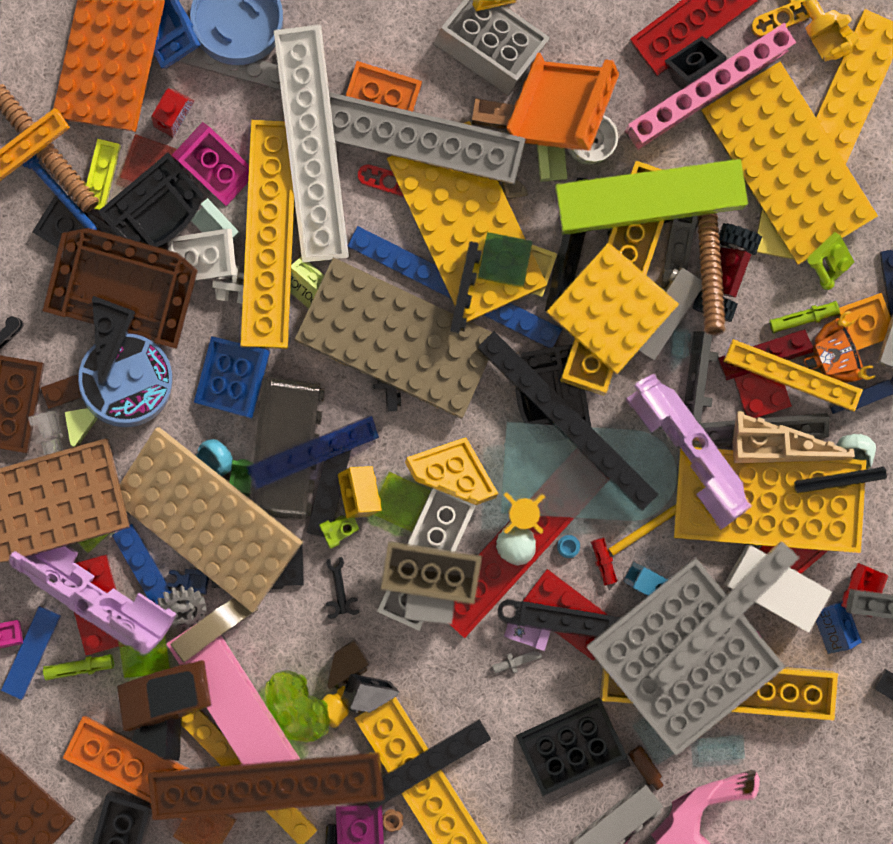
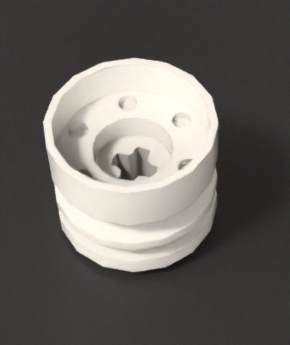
[567,115,618,165]

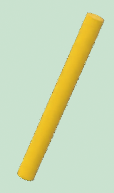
[608,504,676,556]

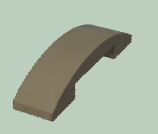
[170,598,258,663]

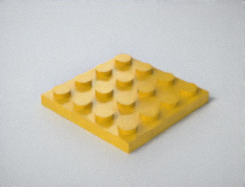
[546,242,679,375]

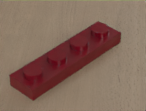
[718,329,813,381]

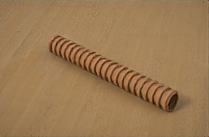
[0,84,99,213]
[697,213,726,335]

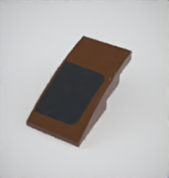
[117,660,212,731]

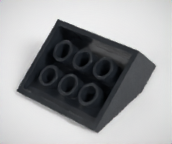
[516,697,631,804]

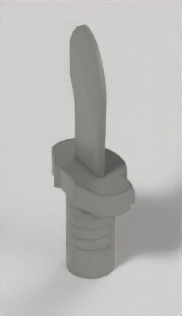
[492,651,542,674]

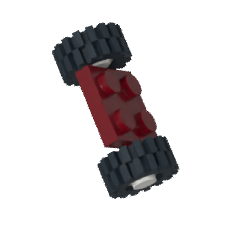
[693,223,762,322]

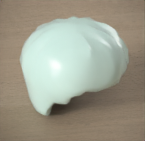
[836,433,876,469]
[496,526,536,565]

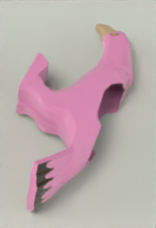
[624,770,760,844]

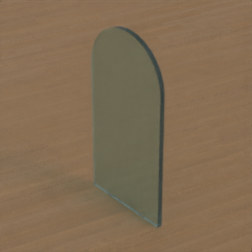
[501,422,677,521]

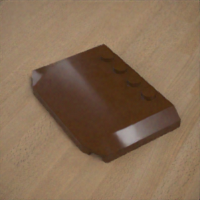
[42,228,198,349]

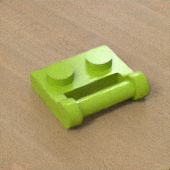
[807,232,855,290]

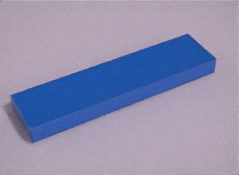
[1,606,61,700]

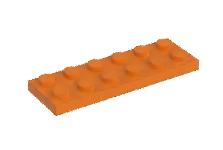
[63,716,190,820]

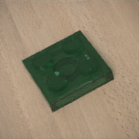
[478,232,533,288]

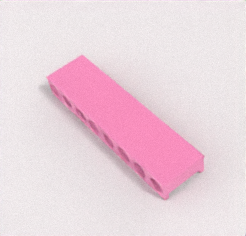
[625,23,796,150]
[167,623,300,764]

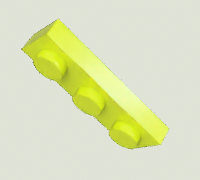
[86,139,121,210]

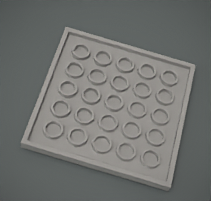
[587,558,785,756]

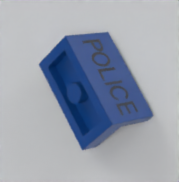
[816,600,862,654]

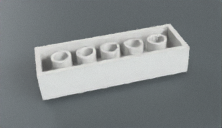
[377,488,476,631]

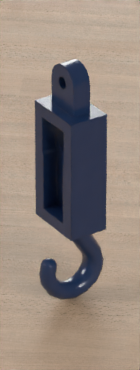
[830,377,893,414]

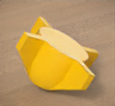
[503,492,545,534]

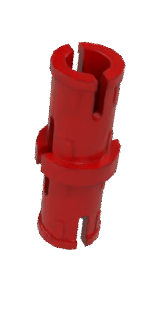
[590,537,618,586]

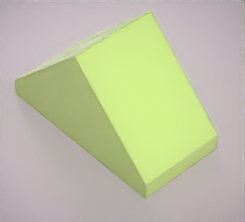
[65,408,98,447]

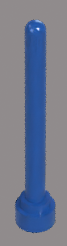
[22,154,97,230]

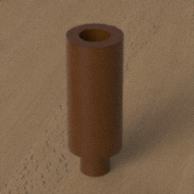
[628,745,664,790]

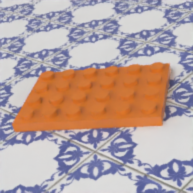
[53,0,165,132]

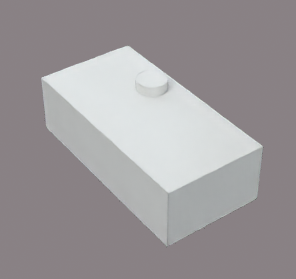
[724,544,832,632]

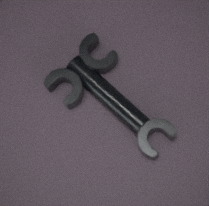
[326,557,360,619]

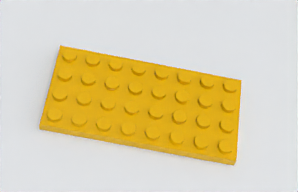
[701,61,878,266]
[386,121,547,323]
[674,447,867,553]

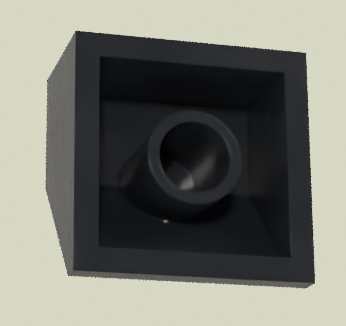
[665,36,727,89]

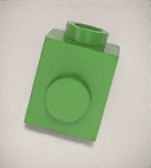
[229,459,255,497]

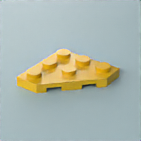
[405,437,498,505]

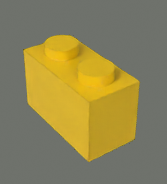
[337,466,382,518]

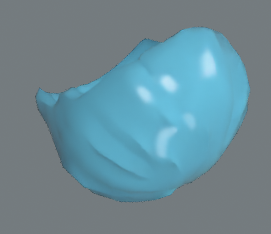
[196,439,233,477]

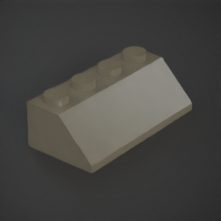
[381,541,481,604]

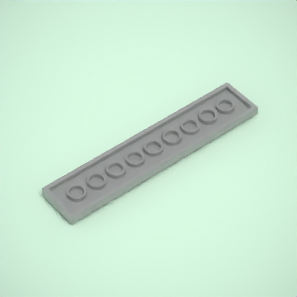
[329,92,525,185]

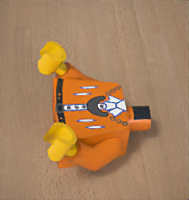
[803,311,876,383]

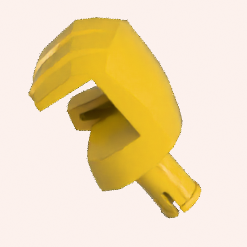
[802,0,859,62]

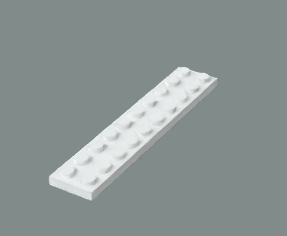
[274,25,349,263]

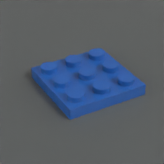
[194,336,270,418]

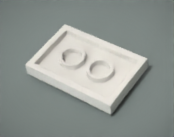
[167,229,236,281]

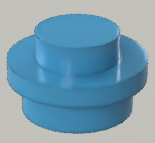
[557,535,580,558]

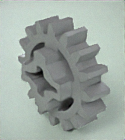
[157,586,207,632]

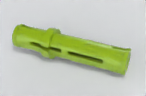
[769,301,840,334]
[43,654,115,681]

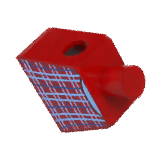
[151,88,195,138]

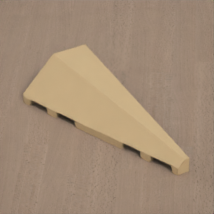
[732,411,855,463]

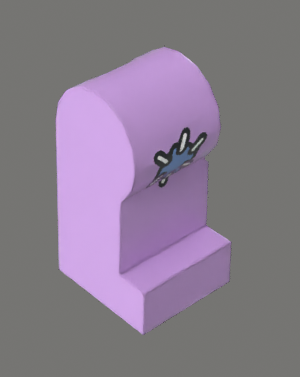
[504,624,551,651]

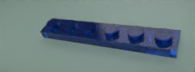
[247,416,379,489]

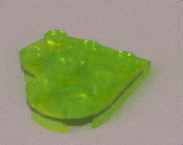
[265,670,330,742]

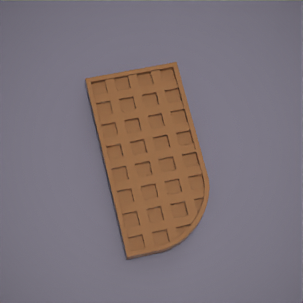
[0,438,130,563]

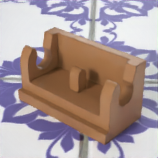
[472,98,515,129]

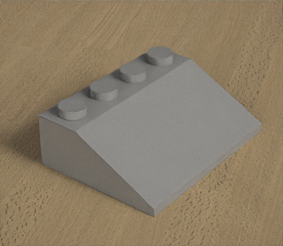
[434,0,550,96]

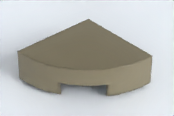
[502,179,528,200]

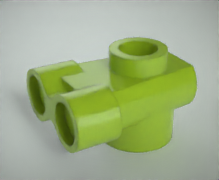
[319,515,359,549]

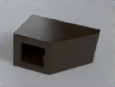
[327,640,370,690]

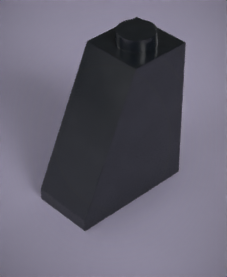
[131,717,182,761]

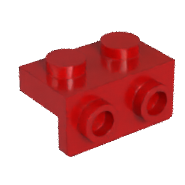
[841,563,888,618]

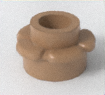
[383,809,403,832]

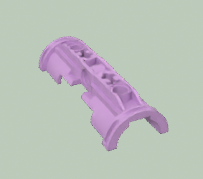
[626,374,752,530]
[9,545,176,654]

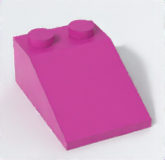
[172,122,249,206]

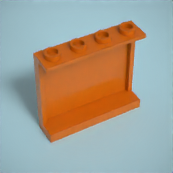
[507,53,619,151]

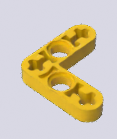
[751,0,811,38]

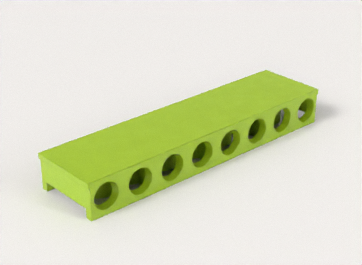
[555,159,748,235]

